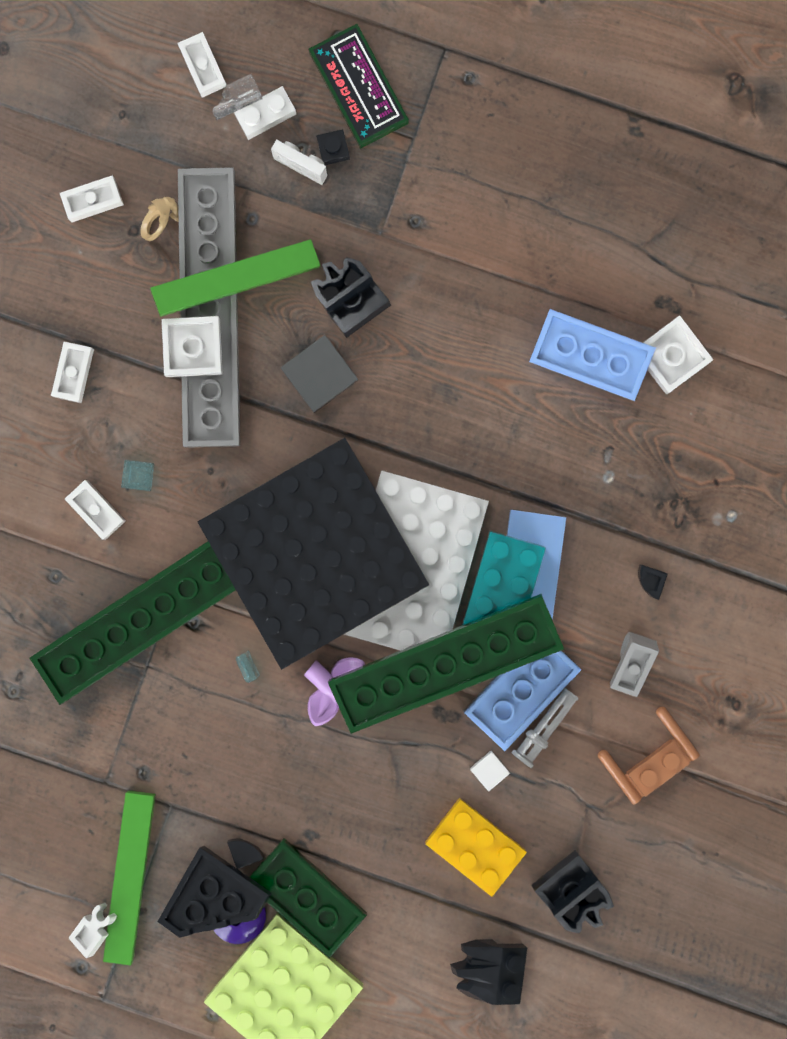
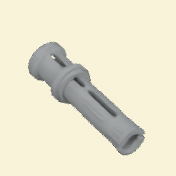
[511,688,579,769]

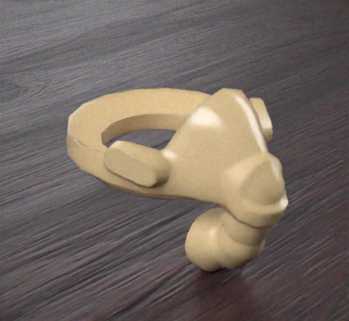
[141,197,179,241]

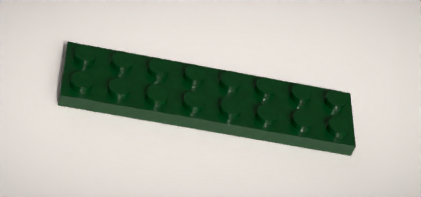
[30,541,236,705]
[328,594,564,734]

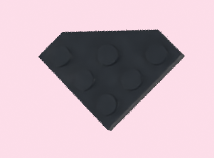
[157,846,272,938]

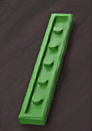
[150,239,320,317]
[103,790,156,965]

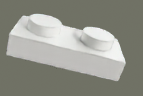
[178,32,227,97]
[234,86,296,140]
[271,139,327,185]
[60,175,124,222]
[51,341,94,403]
[65,480,126,540]

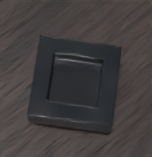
[316,129,350,165]

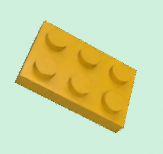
[425,798,527,897]

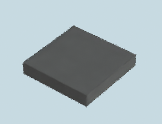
[281,335,358,413]

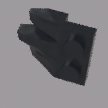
[311,257,391,338]
[531,850,614,933]
[450,939,528,1005]

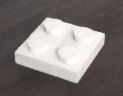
[162,316,223,377]
[643,316,713,395]

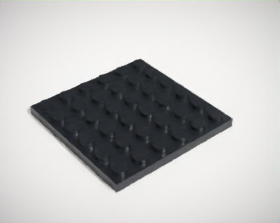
[197,438,429,670]

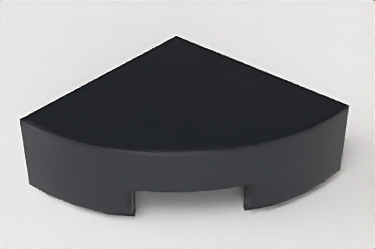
[638,564,668,600]
[227,838,264,869]

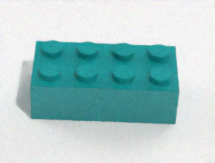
[462,531,546,625]

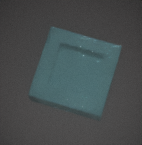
[121,460,154,491]
[236,650,260,683]

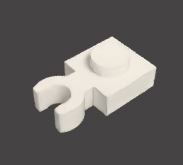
[69,903,117,958]

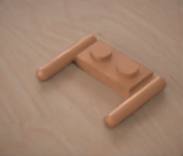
[598,706,700,805]

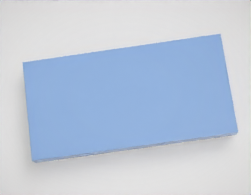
[529,309,656,401]
[507,510,566,619]
[463,651,581,751]

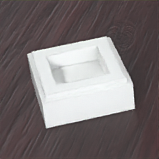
[470,751,510,792]

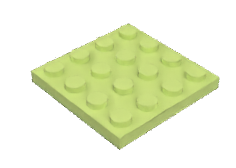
[204,912,363,1039]

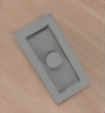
[610,632,659,697]

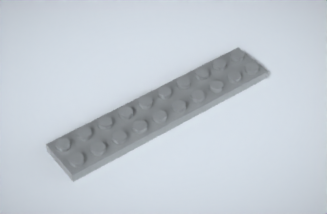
[178,168,240,448]

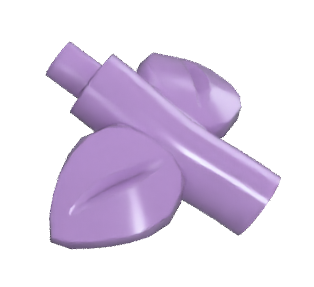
[304,657,365,726]

